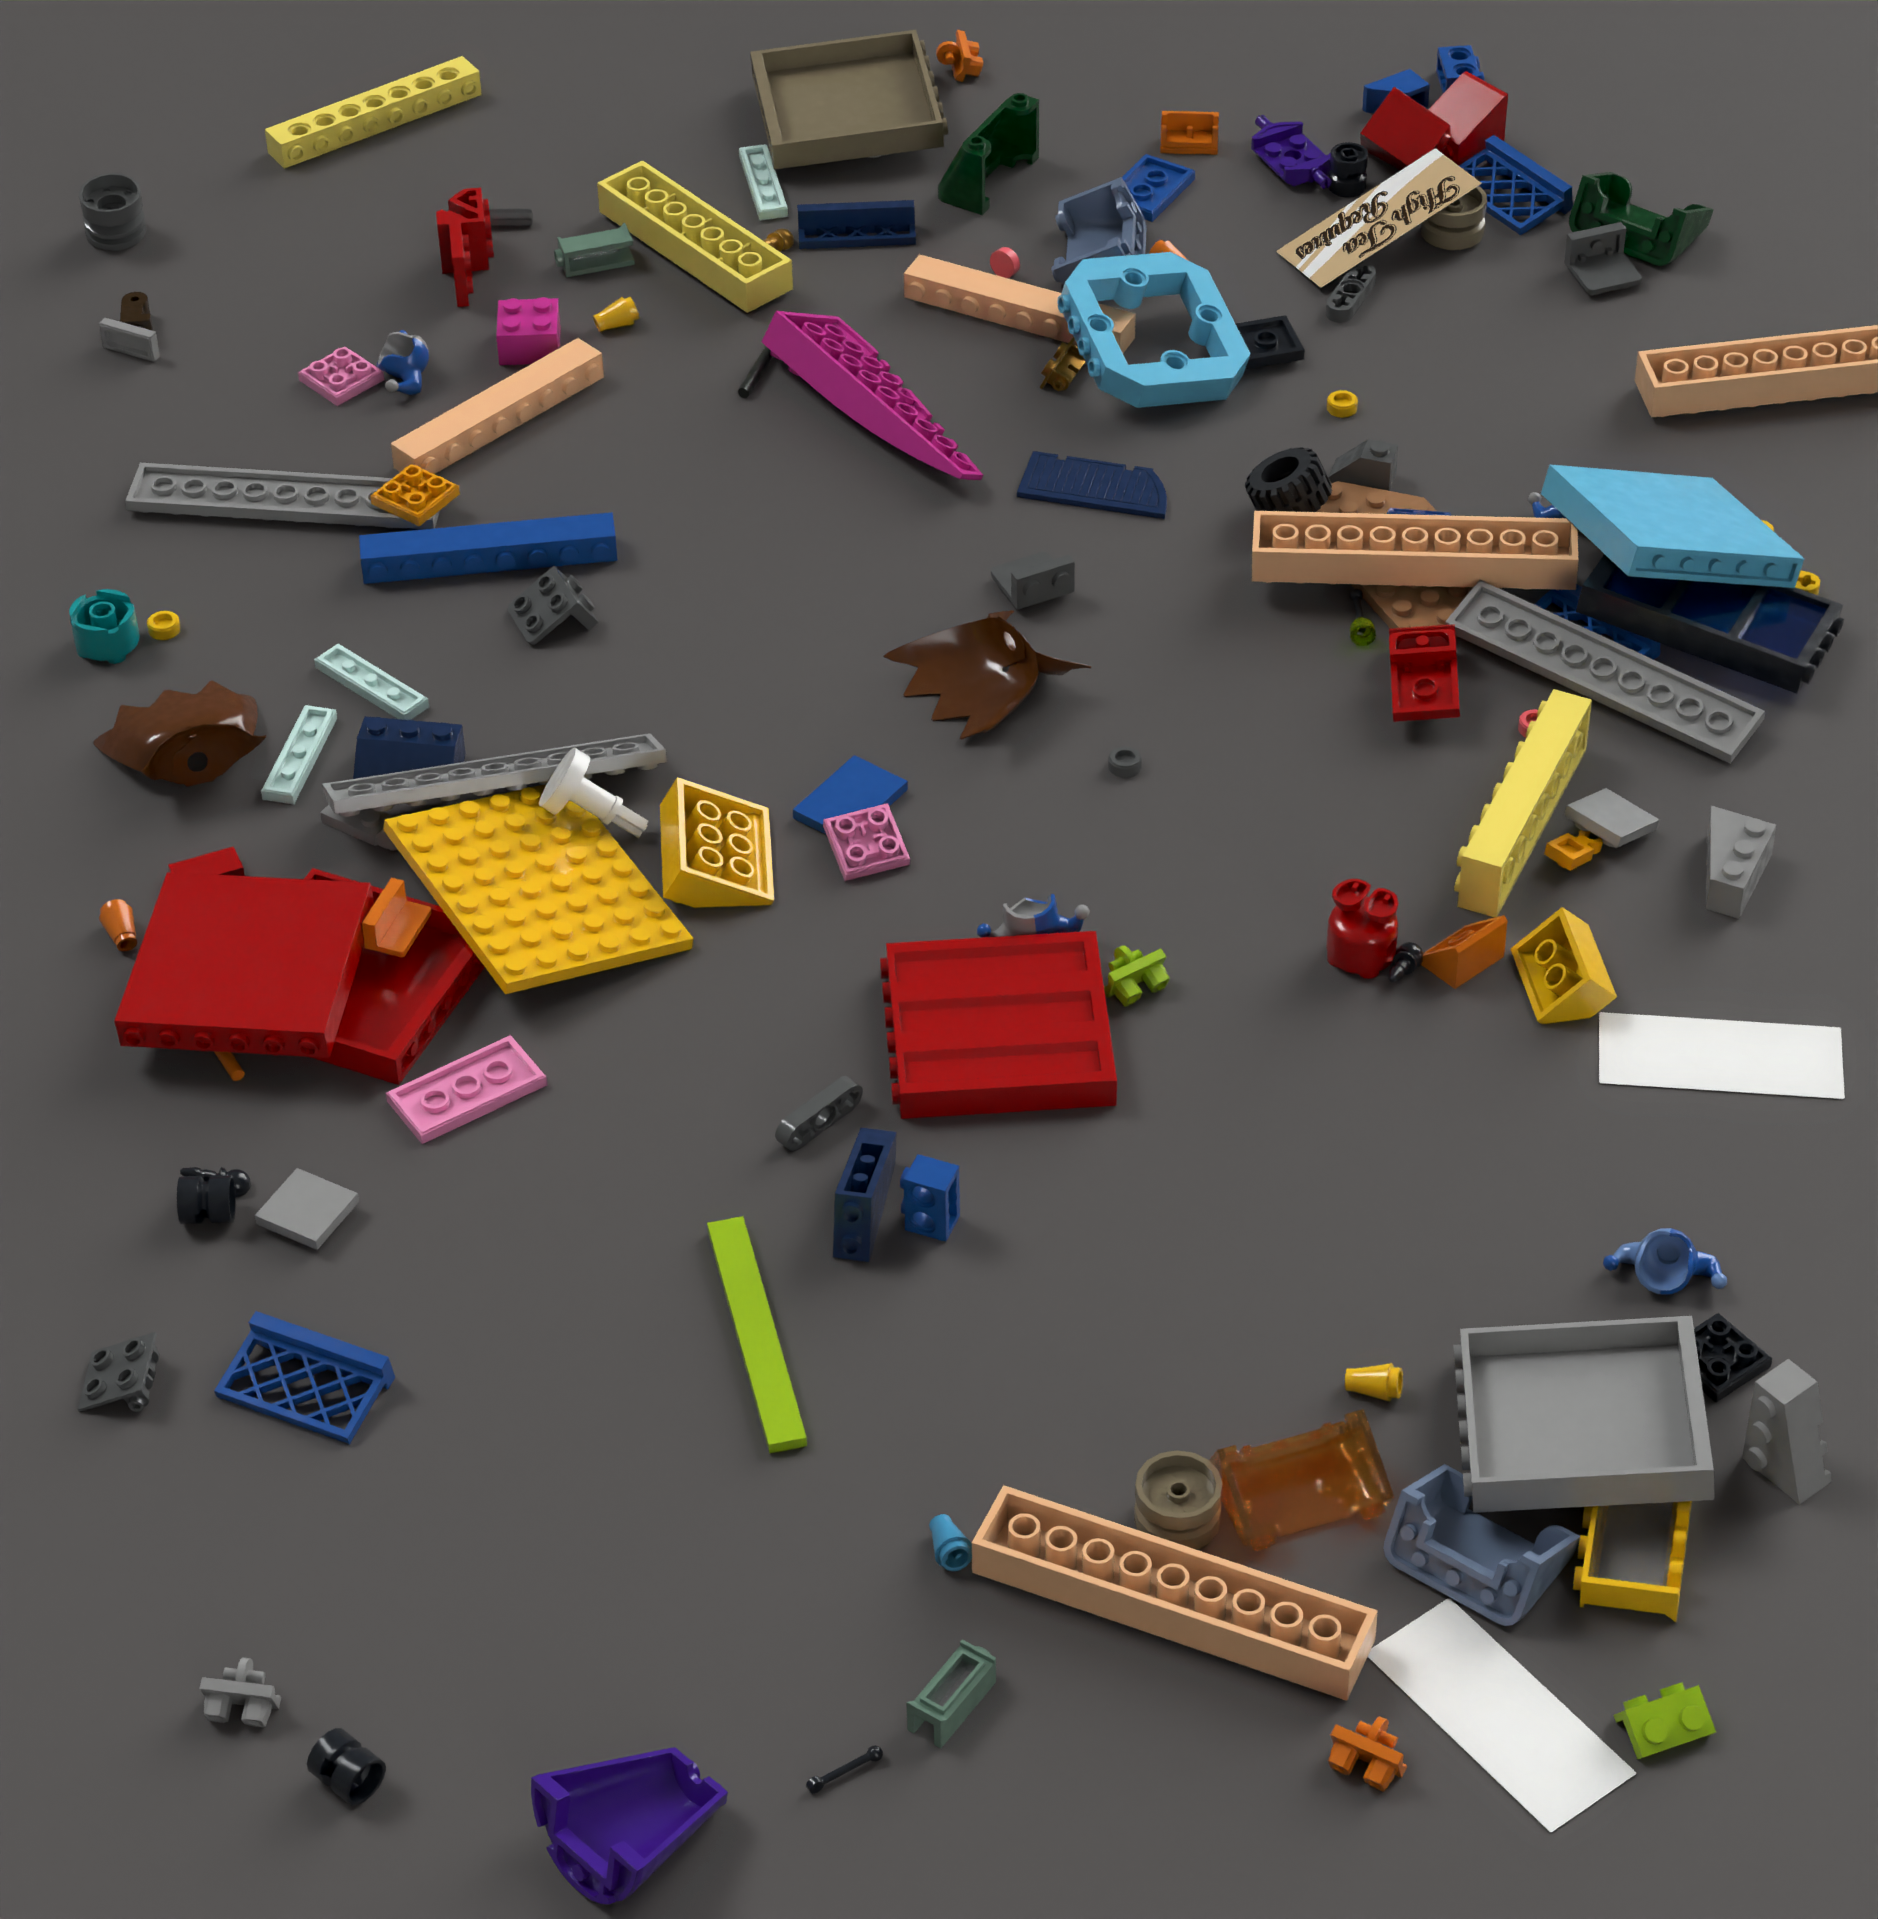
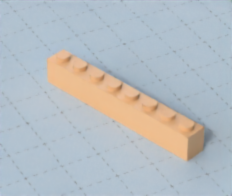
[904,254,1136,353]
[391,338,604,474]

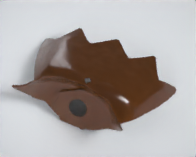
[884,610,1092,739]
[93,681,266,787]

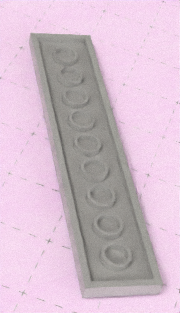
[125,462,440,530]
[1445,580,1765,764]
[322,733,667,817]

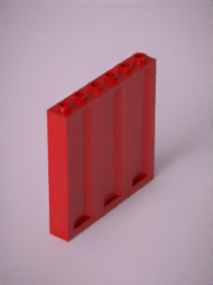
[880,931,1117,1119]

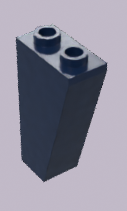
[833,1128,897,1262]

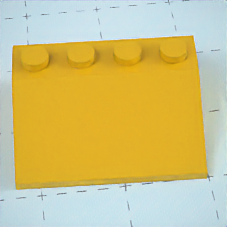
[660,777,774,908]

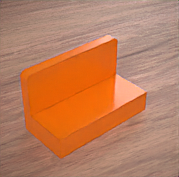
[362,877,432,957]

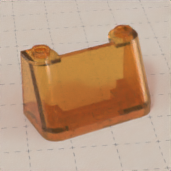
[1209,1409,1395,1551]

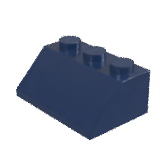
[353,716,466,779]

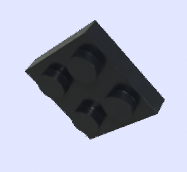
[1236,315,1305,369]

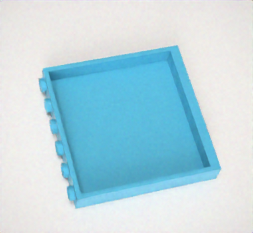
[1541,465,1804,588]

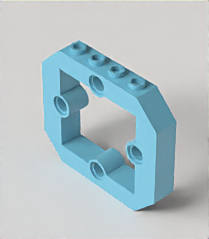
[1057,252,1250,408]

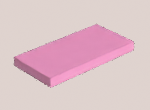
[386,1035,547,1144]

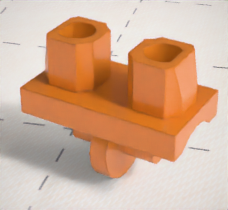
[936,30,984,82]
[1328,1716,1407,1792]

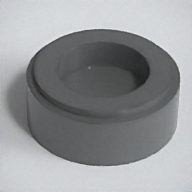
[1108,746,1142,778]

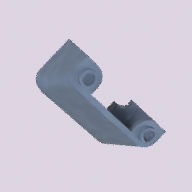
[1051,177,1147,285]
[1383,1464,1581,1626]

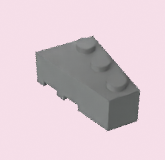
[1706,806,1776,919]
[1742,1359,1832,1505]

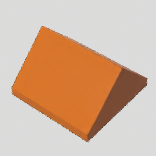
[1421,915,1508,989]

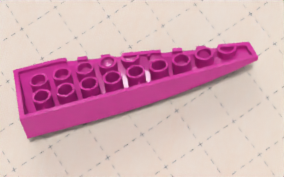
[762,311,983,480]

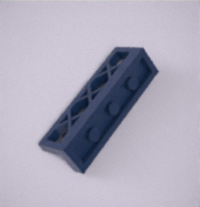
[797,200,916,249]

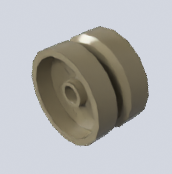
[1420,186,1487,250]
[1134,1450,1223,1550]

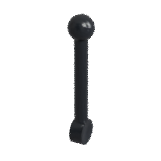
[806,1745,883,1794]

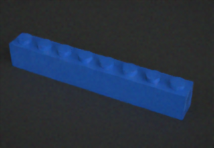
[359,512,618,584]

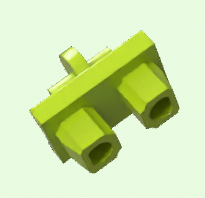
[1104,945,1170,1007]

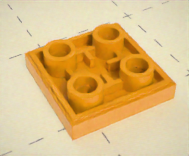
[370,464,460,527]

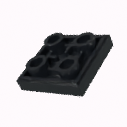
[1694,1313,1772,1403]

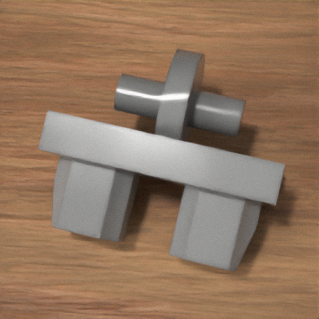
[199,1657,281,1728]

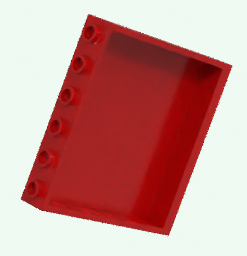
[304,868,485,1085]
[114,872,374,1058]

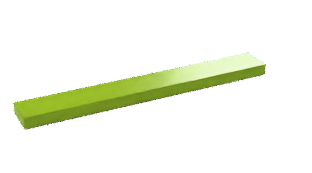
[707,1216,807,1454]

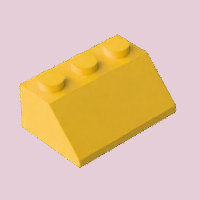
[1510,907,1617,1024]

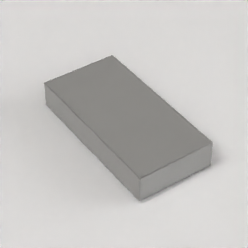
[99,318,160,362]

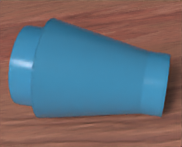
[929,1514,972,1571]

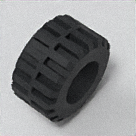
[1245,447,1332,512]

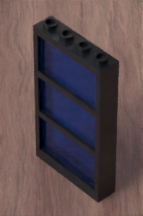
[1576,554,1844,694]

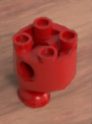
[1326,879,1398,979]

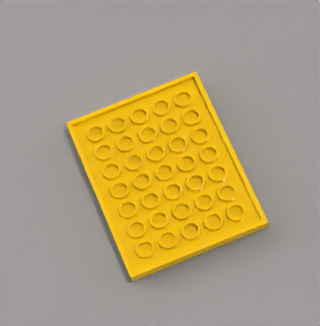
[383,785,694,994]

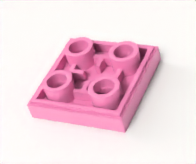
[298,347,384,406]
[823,803,910,881]

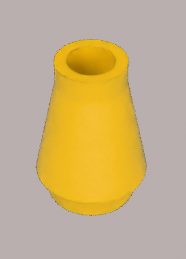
[593,297,639,332]
[1345,1363,1403,1402]

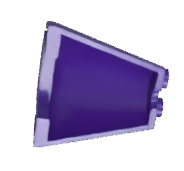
[531,1747,728,1905]

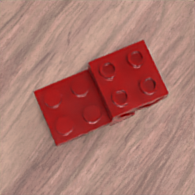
[436,187,494,307]
[1389,624,1460,722]

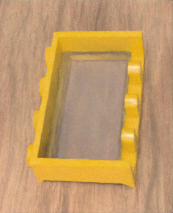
[1573,1501,1692,1622]

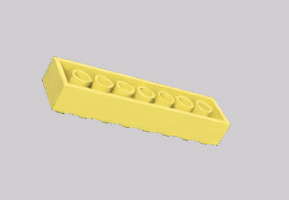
[597,160,793,313]
[1454,689,1592,917]

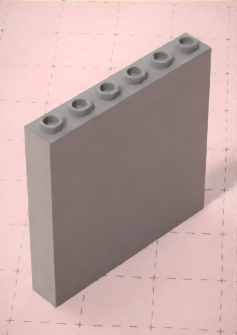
[1453,1316,1714,1513]

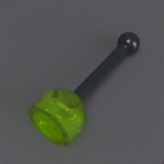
[1349,589,1376,646]

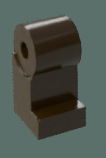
[120,292,153,331]

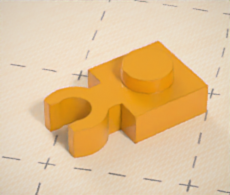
[1544,830,1603,871]

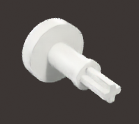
[539,748,648,838]

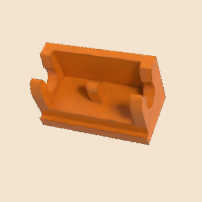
[1160,111,1219,155]

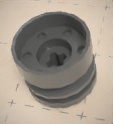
[79,173,147,251]

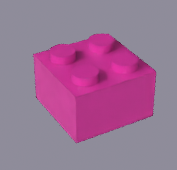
[496,297,561,365]

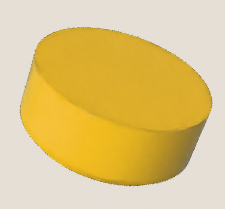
[1327,390,1358,418]
[147,611,181,640]

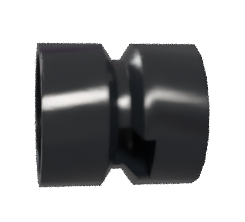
[1329,142,1368,197]
[177,1175,236,1224]
[307,1728,386,1805]

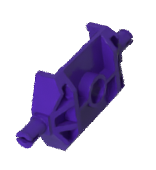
[1251,115,1332,189]

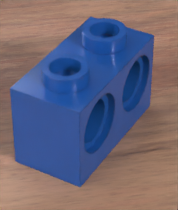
[1436,45,1485,93]
[900,1154,960,1242]

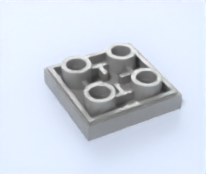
[1564,788,1660,848]
[255,1168,359,1250]

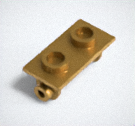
[1039,336,1086,391]

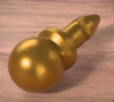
[763,228,794,252]

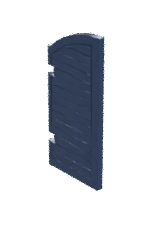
[1017,451,1167,519]

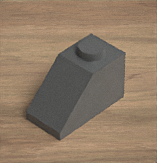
[1328,439,1398,491]

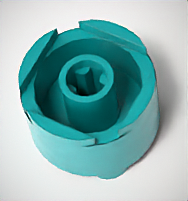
[69,589,140,664]

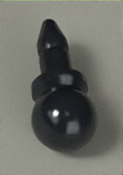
[1389,942,1424,982]
[180,1167,251,1197]

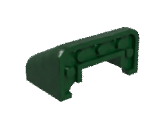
[938,93,1039,215]
[1569,172,1714,266]

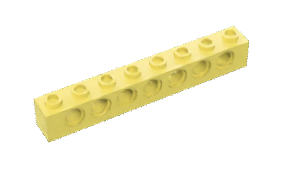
[265,56,482,169]

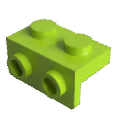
[1613,1682,1716,1760]

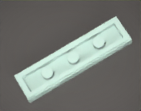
[739,144,788,221]
[314,644,429,720]
[261,705,337,804]

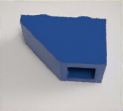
[1362,69,1430,113]

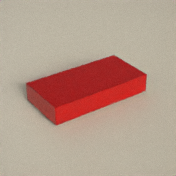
[168,846,245,876]

